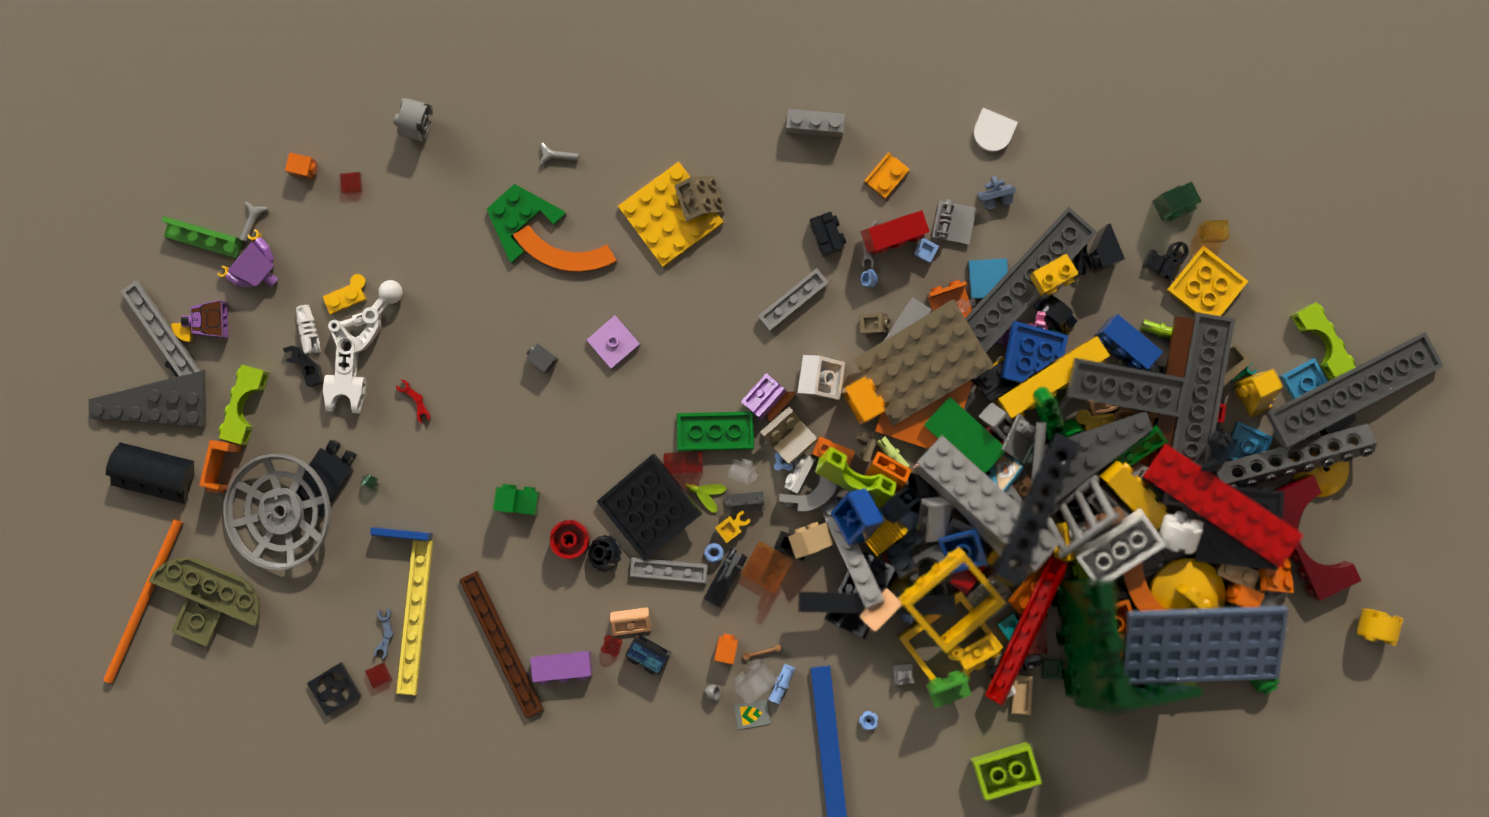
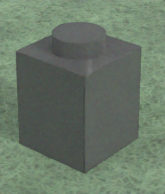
[526,343,558,374]

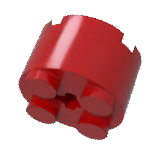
[550,520,591,559]

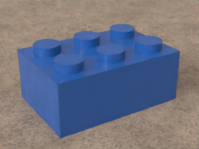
[1094,314,1163,371]

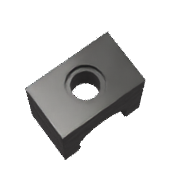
[908,541,951,586]

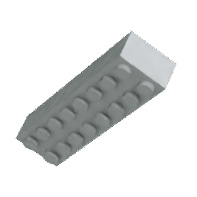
[912,436,1060,575]

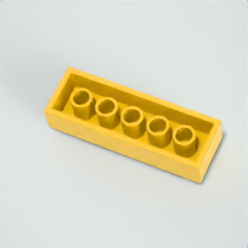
[993,336,1110,420]

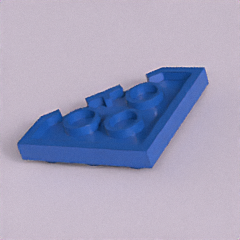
[1001,321,1068,383]

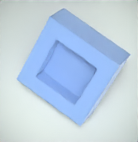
[913,238,939,264]

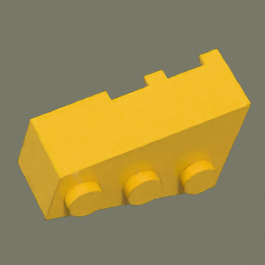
[1233,369,1283,418]

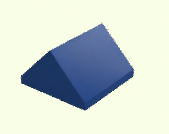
[938,529,988,574]

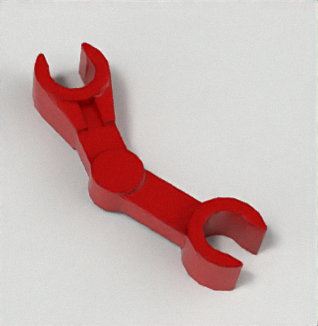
[396,379,431,423]

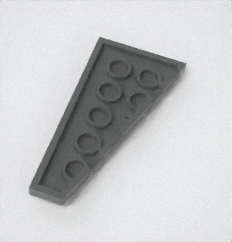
[88,369,206,427]
[1044,411,1153,503]

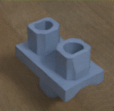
[977,176,1016,210]

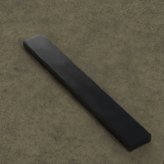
[798,591,955,615]

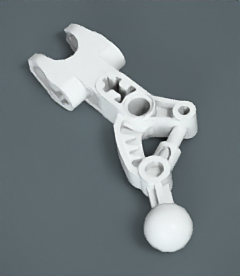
[323,280,403,414]

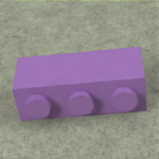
[531,651,593,685]

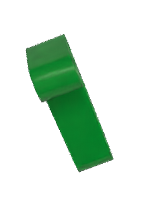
[1033,387,1085,443]

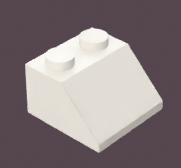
[798,355,845,400]

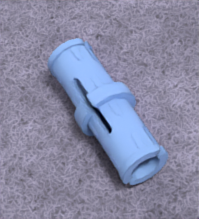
[768,663,795,704]

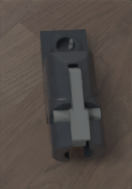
[703,548,748,607]

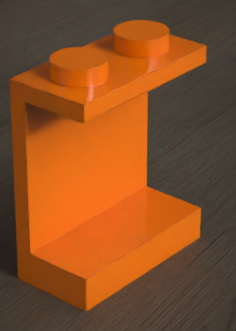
[927,280,972,318]
[199,440,242,493]

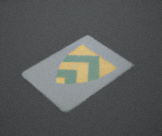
[734,699,771,730]

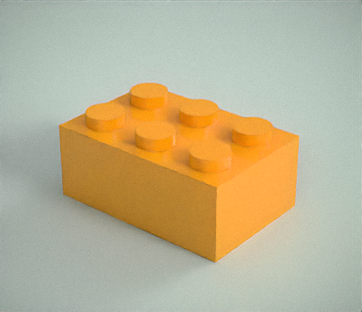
[841,376,886,425]

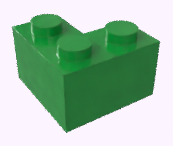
[493,484,540,515]

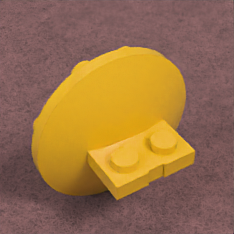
[1149,558,1226,610]

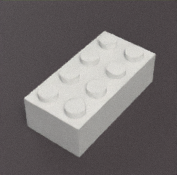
[1074,508,1166,580]

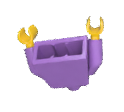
[218,229,278,288]

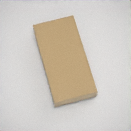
[1010,674,1033,715]

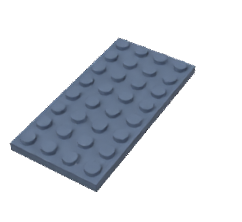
[1122,606,1288,684]

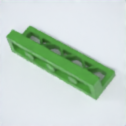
[162,216,244,259]

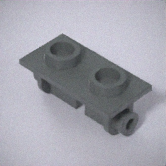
[725,491,765,514]

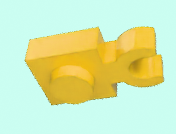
[715,510,750,543]

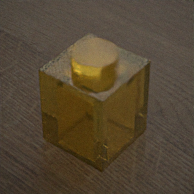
[1197,220,1229,243]

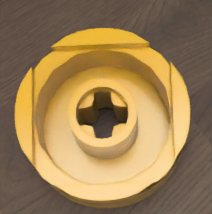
[1357,608,1403,646]

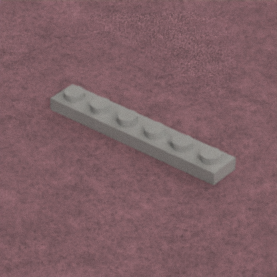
[120,281,200,376]
[820,499,885,610]

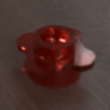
[601,635,623,657]

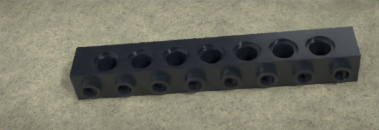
[991,433,1078,588]

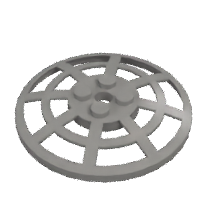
[223,454,331,570]

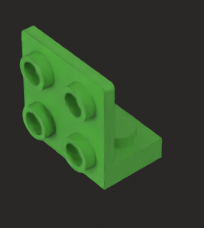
[926,670,972,709]

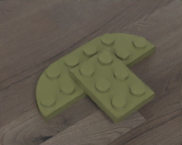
[148,557,261,647]

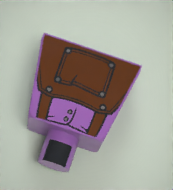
[181,300,229,339]

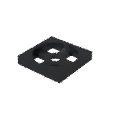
[307,662,361,716]

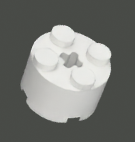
[1159,511,1204,554]

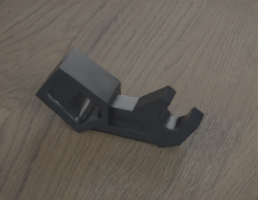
[283,346,324,387]

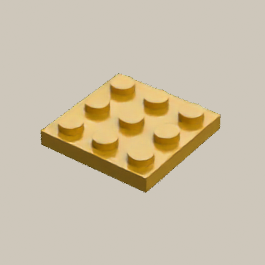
[1166,245,1248,316]

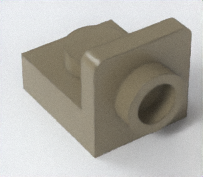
[860,313,891,334]
[856,433,876,463]

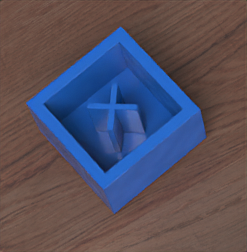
[831,488,884,546]

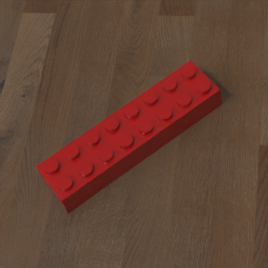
[1142,444,1304,568]

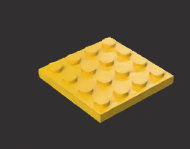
[618,161,724,267]

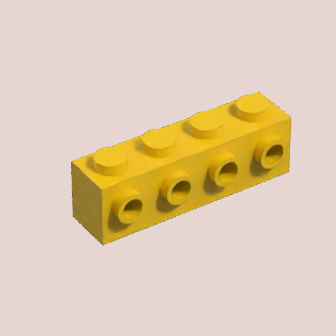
[1100,460,1168,531]

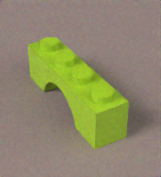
[1290,302,1355,380]
[219,364,270,445]
[815,447,897,508]

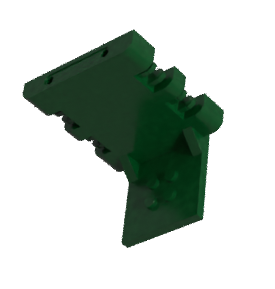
[1051,578,1204,714]

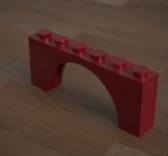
[1274,474,1362,601]

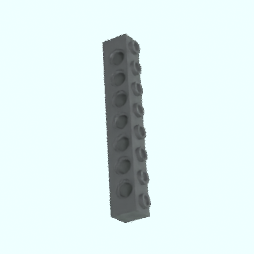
[1213,424,1377,488]

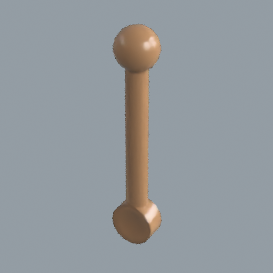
[743,645,782,660]

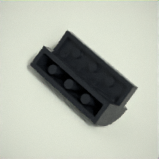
[106,442,195,504]
[824,551,897,639]

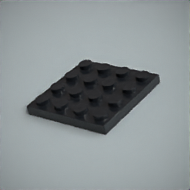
[596,453,703,561]
[1195,486,1285,570]

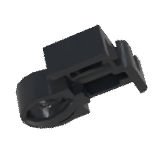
[1143,242,1189,281]

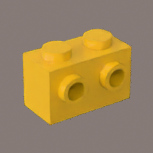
[1029,254,1079,296]

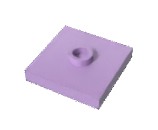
[587,315,640,369]

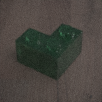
[1152,181,1202,221]

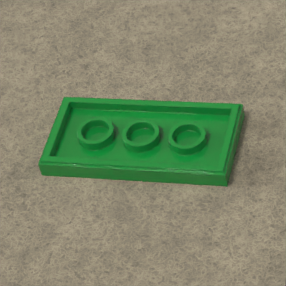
[924,397,1005,474]
[677,411,754,452]

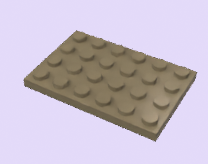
[854,299,994,426]

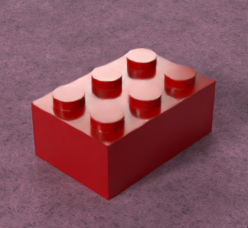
[860,210,930,255]

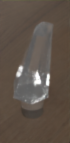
[944,298,976,312]

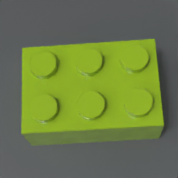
[970,742,1042,801]

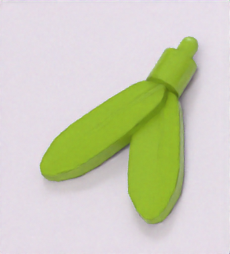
[685,483,727,513]

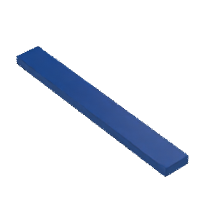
[811,665,847,817]

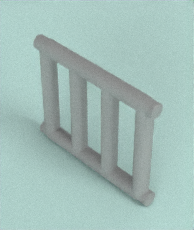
[1047,475,1120,558]

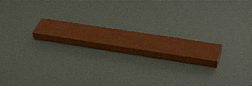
[1148,316,1195,467]
[459,571,544,719]

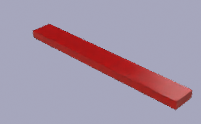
[985,555,1069,705]

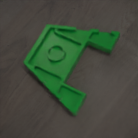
[486,184,567,264]

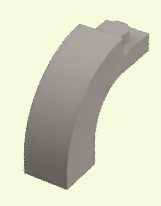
[779,475,838,511]

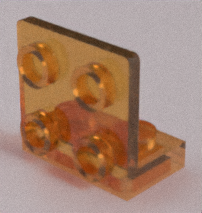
[741,541,793,594]

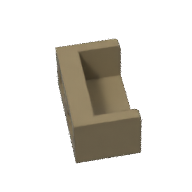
[1223,344,1252,387]

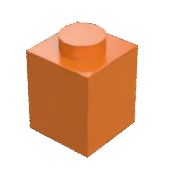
[285,152,318,180]
[714,633,738,664]

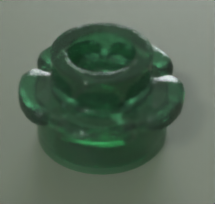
[361,474,379,490]

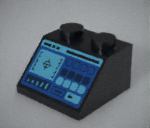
[625,634,671,675]

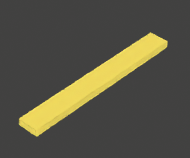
[396,540,433,696]

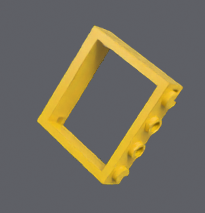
[899,547,1006,653]
[897,590,1004,680]

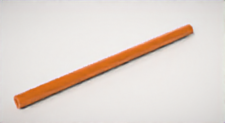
[103,519,183,683]

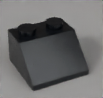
[1087,223,1125,273]

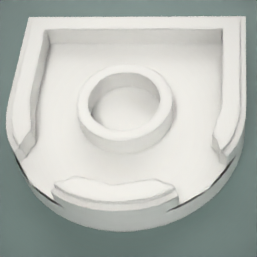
[973,108,1018,152]

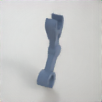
[374,608,394,659]

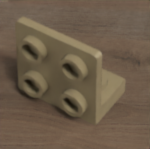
[674,176,725,222]
[760,407,818,465]

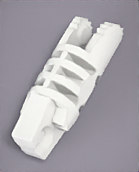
[296,305,321,354]

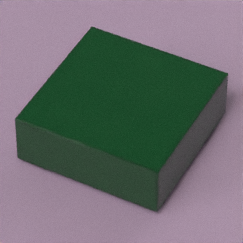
[1041,658,1063,680]

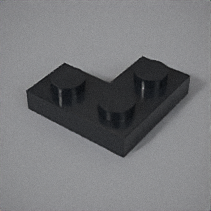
[884,527,926,581]

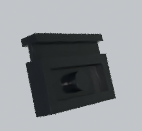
[973,359,1021,403]

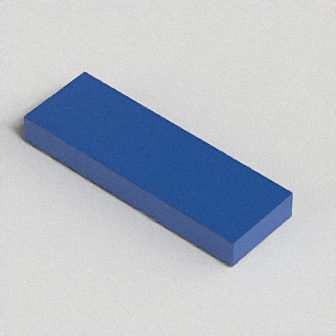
[370,527,432,541]

